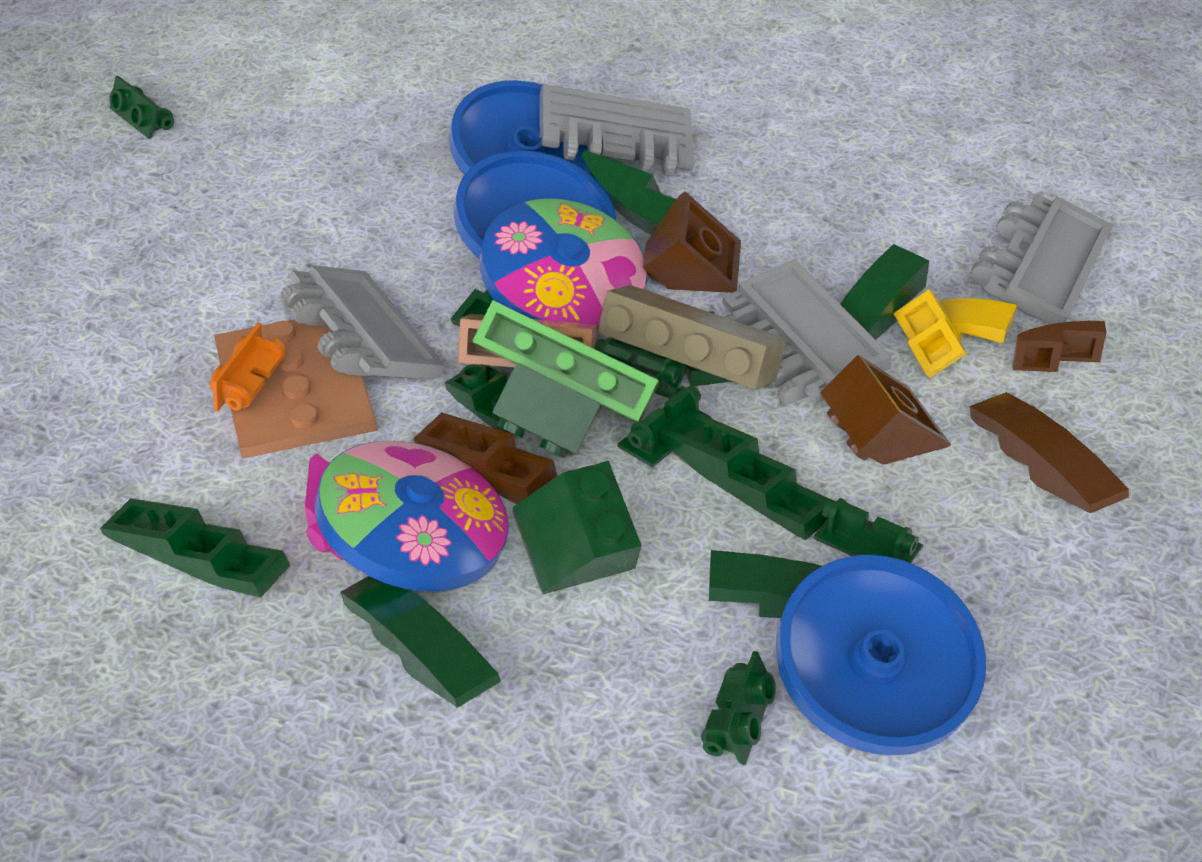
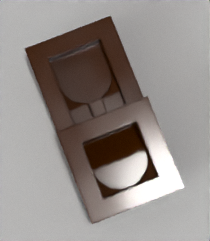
[1012,320,1107,372]

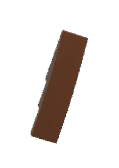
[969,392,1129,513]
[413,412,558,504]

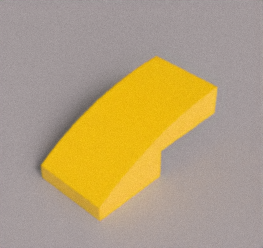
[893,289,967,378]
[939,298,1017,343]

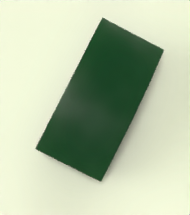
[445,364,514,435]

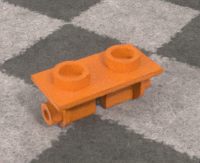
[210,322,285,412]

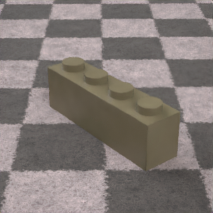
[597,285,787,389]

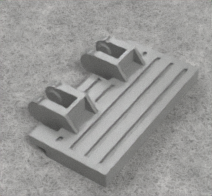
[539,84,694,176]
[970,194,1113,324]
[723,259,891,405]
[279,265,445,379]

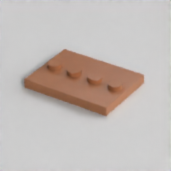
[214,319,377,459]

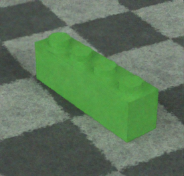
[472,300,659,422]

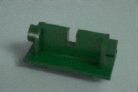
[109,76,174,139]
[594,337,688,399]
[618,386,711,468]
[814,498,923,563]
[701,651,776,765]

